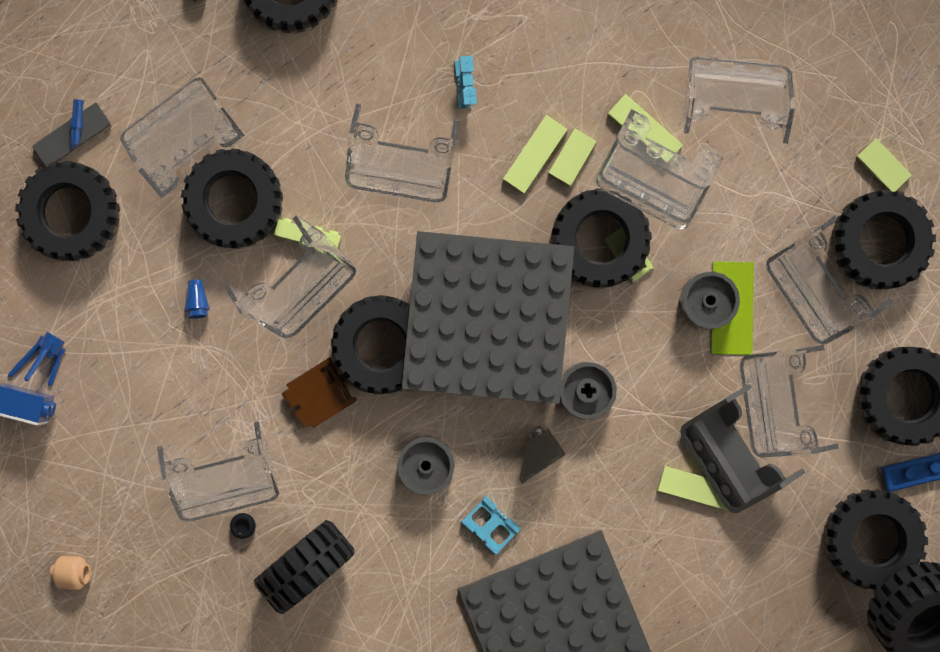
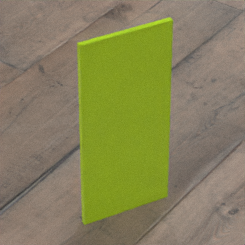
[711,262,754,355]

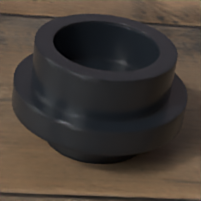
[230,513,256,539]

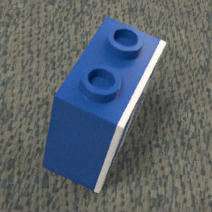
[0,383,56,425]

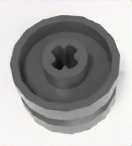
[679,271,740,329]
[560,362,617,419]
[397,436,455,495]

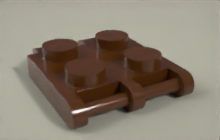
[281,357,357,428]

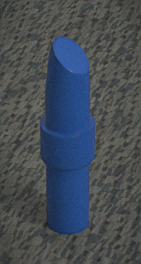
[70,99,84,149]

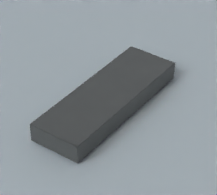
[32,102,112,167]

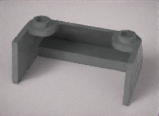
[680,384,805,513]

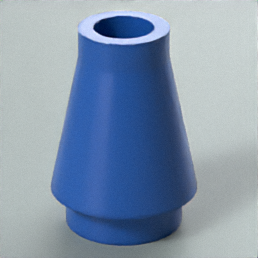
[184,280,210,319]

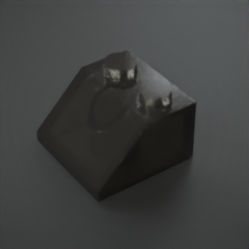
[518,425,566,484]

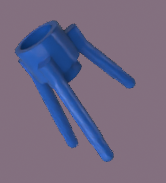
[8,332,66,386]

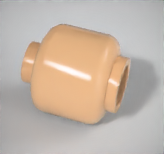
[50,556,91,590]

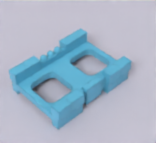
[454,56,477,109]
[461,496,520,555]

